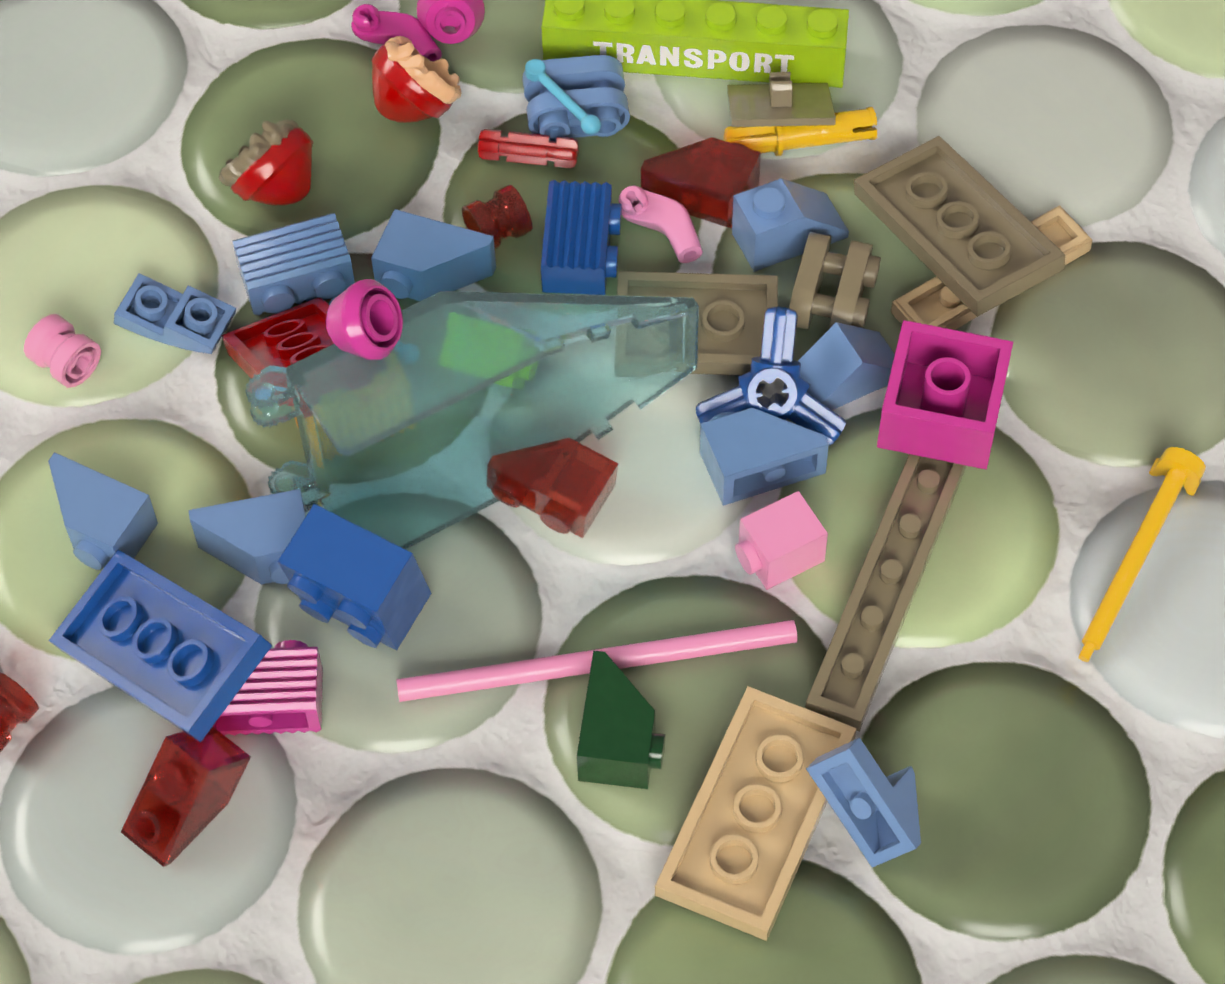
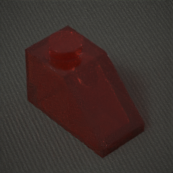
[641,137,761,229]

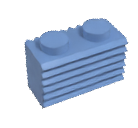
[232,213,355,316]

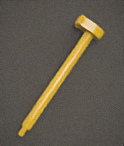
[1078,447,1206,662]

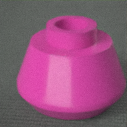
[417,0,485,44]
[326,279,403,360]

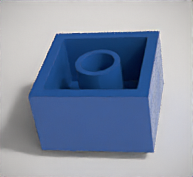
[277,504,432,651]

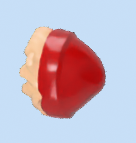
[371,36,462,123]

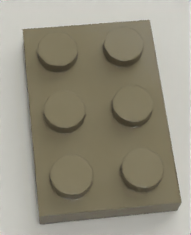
[614,271,778,375]

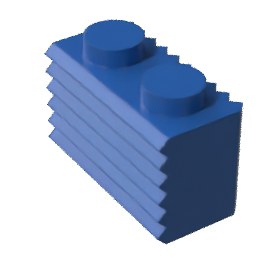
[541,180,622,295]

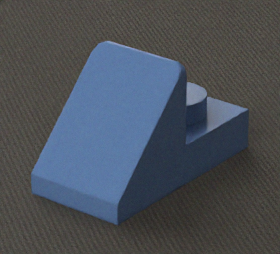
[806,737,921,868]

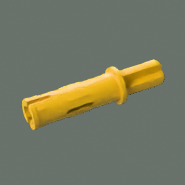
[723,107,877,157]

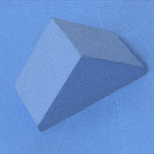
[798,322,895,410]

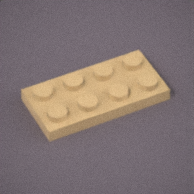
[655,686,857,941]

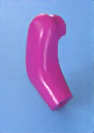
[351,4,442,61]

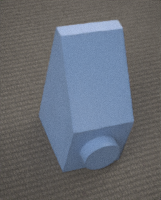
[732,178,849,272]
[371,209,496,302]
[700,408,829,506]
[48,452,158,570]
[188,489,306,585]

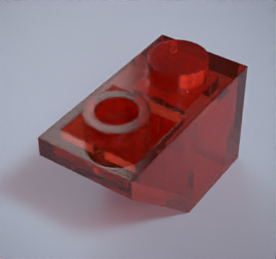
[486,437,618,538]
[121,727,251,867]

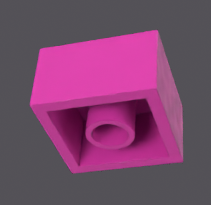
[877,320,1013,470]

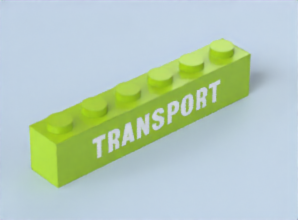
[541,0,849,88]

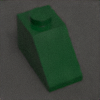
[577,650,666,789]

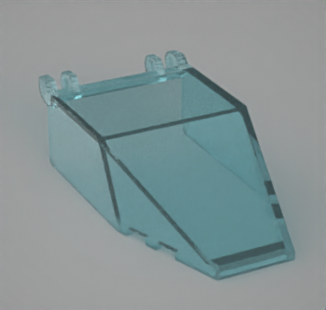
[245,291,699,550]

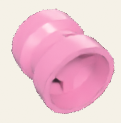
[24,314,101,388]

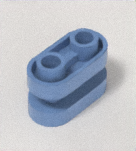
[522,55,630,141]

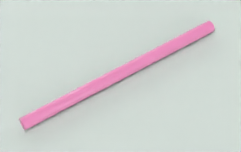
[396,620,797,702]

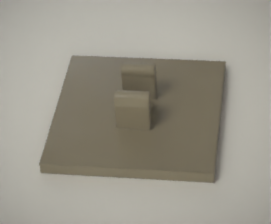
[727,72,836,127]

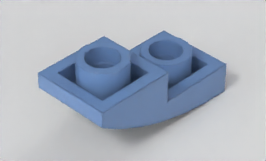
[114,273,236,354]

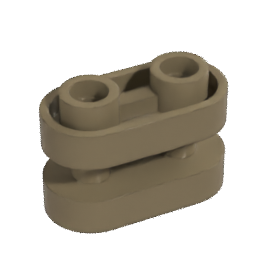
[789,232,881,330]

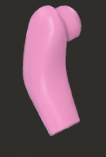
[618,185,703,263]

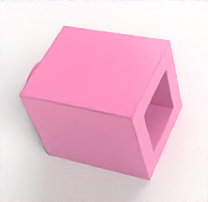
[735,491,828,590]

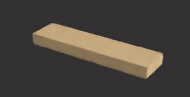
[891,205,1093,330]

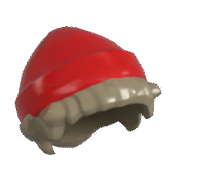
[219,120,314,206]

